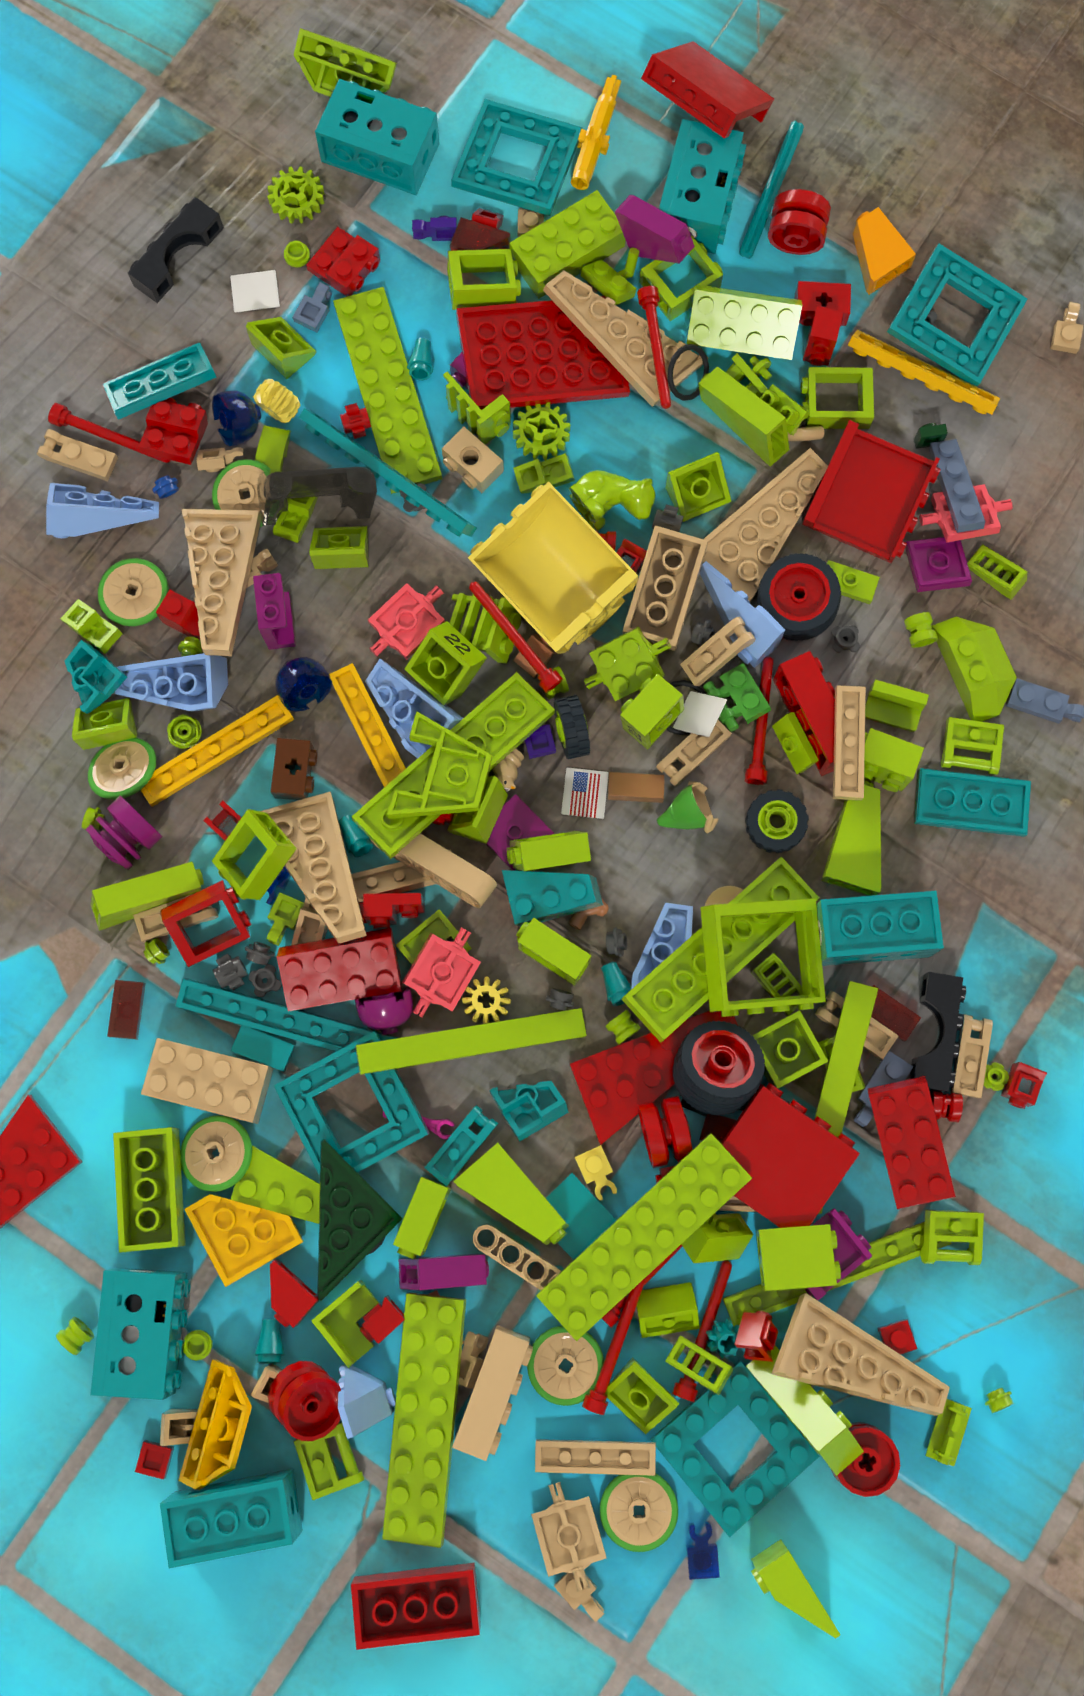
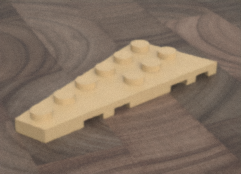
[543,271,708,407]
[702,448,828,603]
[182,509,262,656]
[260,791,367,944]
[771,1293,950,1416]

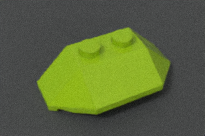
[293,28,397,97]
[931,617,1017,722]

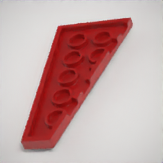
[569,1011,738,1145]
[0,1095,82,1228]

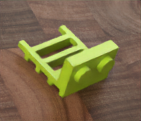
[443,371,511,445]
[450,593,522,664]

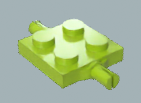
[584,626,671,701]

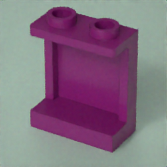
[253,573,296,650]
[804,1208,872,1300]

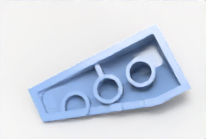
[46,483,159,539]
[700,561,785,668]
[115,653,228,712]
[365,659,463,759]
[631,903,693,989]
[338,1364,396,1439]

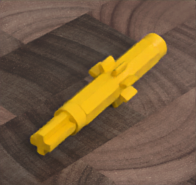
[571,75,621,190]

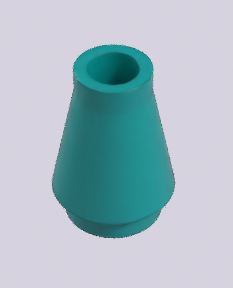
[407,338,434,380]
[339,815,374,857]
[601,962,631,1006]
[255,1319,284,1364]

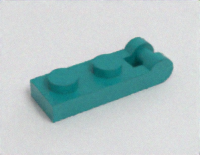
[424,1105,499,1187]

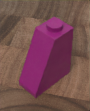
[614,195,695,264]
[398,1254,489,1290]

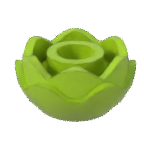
[167,714,202,749]

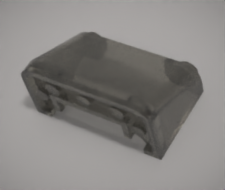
[257,465,377,526]

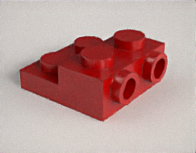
[306,226,380,297]
[138,398,208,465]
[359,893,425,930]

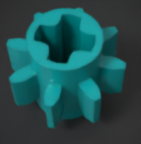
[706,1318,739,1359]

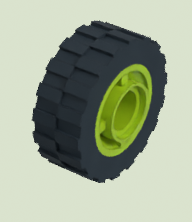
[554,695,590,759]
[745,789,809,854]

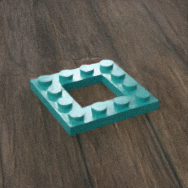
[451,99,583,216]
[887,243,1028,387]
[273,1031,430,1176]
[651,1360,820,1537]

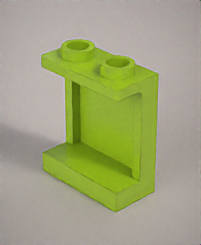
[756,1224,841,1291]

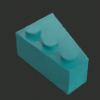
[502,870,603,927]

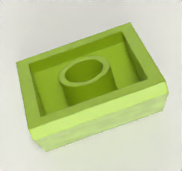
[245,317,317,379]
[665,452,732,522]
[309,526,369,569]
[72,697,137,750]
[447,776,508,844]
[605,1357,679,1434]

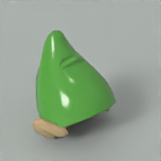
[657,781,718,833]

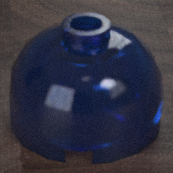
[212,391,261,446]
[275,657,332,712]

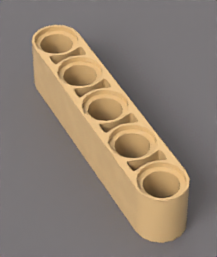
[370,833,497,908]
[473,1224,562,1290]

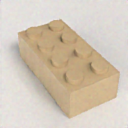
[622,526,708,652]
[141,1038,274,1124]
[452,1325,533,1461]

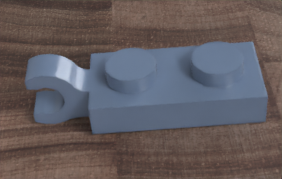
[1006,678,1084,724]
[853,1051,913,1127]

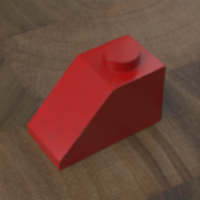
[156,589,200,640]
[270,1259,319,1328]

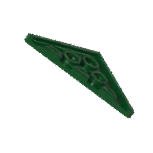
[317,1139,403,1301]

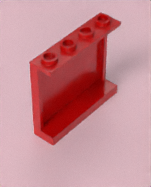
[641,41,774,138]
[802,420,941,563]
[721,1083,860,1228]

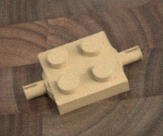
[531,1482,607,1592]

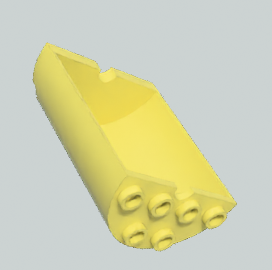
[468,482,638,654]

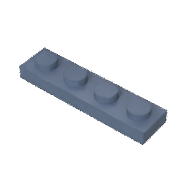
[929,439,985,533]

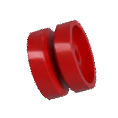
[768,189,831,255]
[638,1096,693,1168]
[268,1361,341,1441]
[831,1422,900,1497]

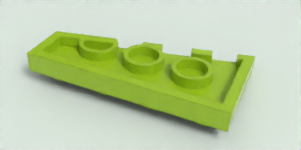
[230,1145,320,1224]

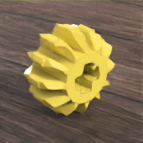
[253,379,301,423]
[462,976,511,1024]

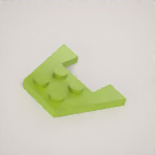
[387,711,492,819]

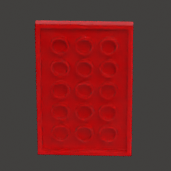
[456,296,630,410]

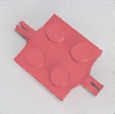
[919,484,1013,543]
[368,583,445,660]
[402,927,481,1018]

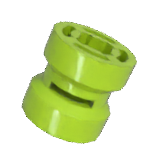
[904,612,938,648]

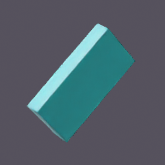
[231,1025,295,1072]

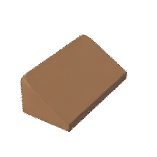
[607,772,664,803]

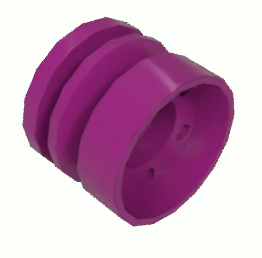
[85,795,163,870]

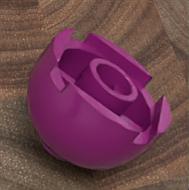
[355,986,413,1035]

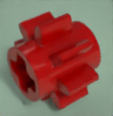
[340,403,371,439]

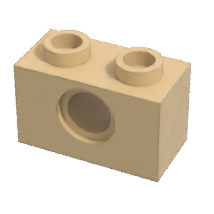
[442,427,504,493]

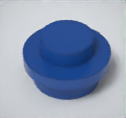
[152,475,179,499]

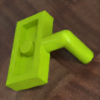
[580,248,640,305]

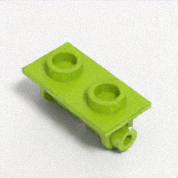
[925,1399,972,1466]

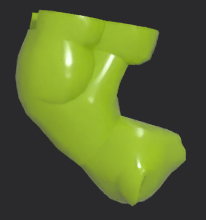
[569,470,656,531]

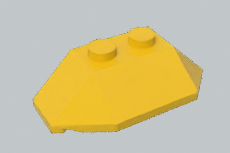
[178,1359,252,1490]

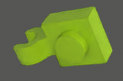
[266,892,304,946]

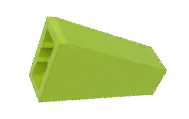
[698,366,790,467]
[821,781,881,896]
[91,862,204,931]
[453,1142,569,1245]

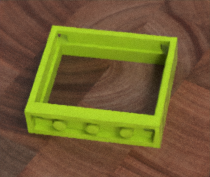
[700,898,826,1017]

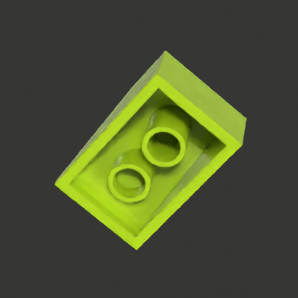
[751,1539,840,1639]

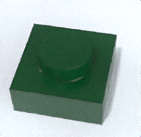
[914,423,948,449]

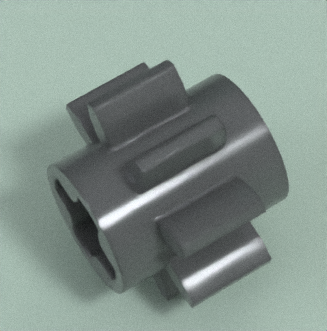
[652,504,684,532]
[213,954,248,990]

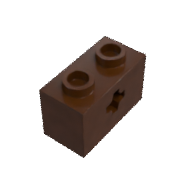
[271,738,318,800]

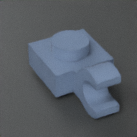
[292,282,332,333]

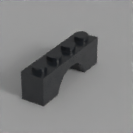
[128,197,224,304]
[910,972,966,1093]

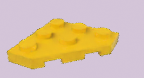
[184,1194,304,1287]

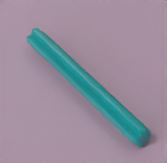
[739,121,804,259]

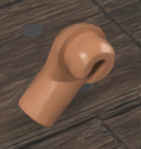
[568,899,609,930]

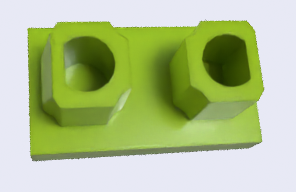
[726,353,772,398]
[760,384,810,436]

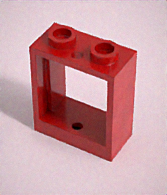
[161,880,252,967]

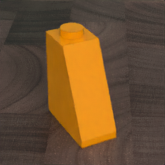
[853,207,916,295]

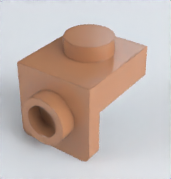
[513,633,558,678]

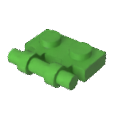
[703,663,771,732]

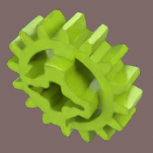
[267,166,325,224]
[513,402,570,461]

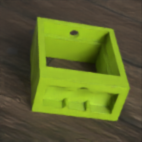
[639,236,723,321]
[447,249,521,310]
[800,367,874,429]
[212,809,297,900]
[506,831,591,871]
[516,918,592,986]
[393,1177,451,1259]

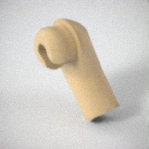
[788,426,824,441]

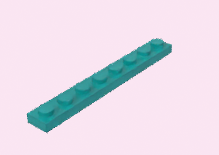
[299,408,477,537]
[176,978,399,1051]

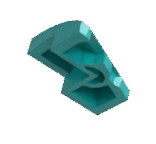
[64,640,127,714]
[489,1081,569,1142]

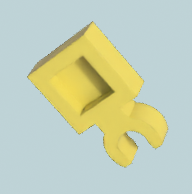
[575,1145,617,1201]

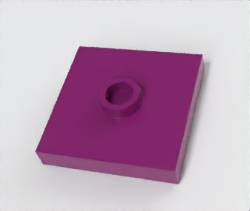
[905,537,972,592]
[486,794,554,871]

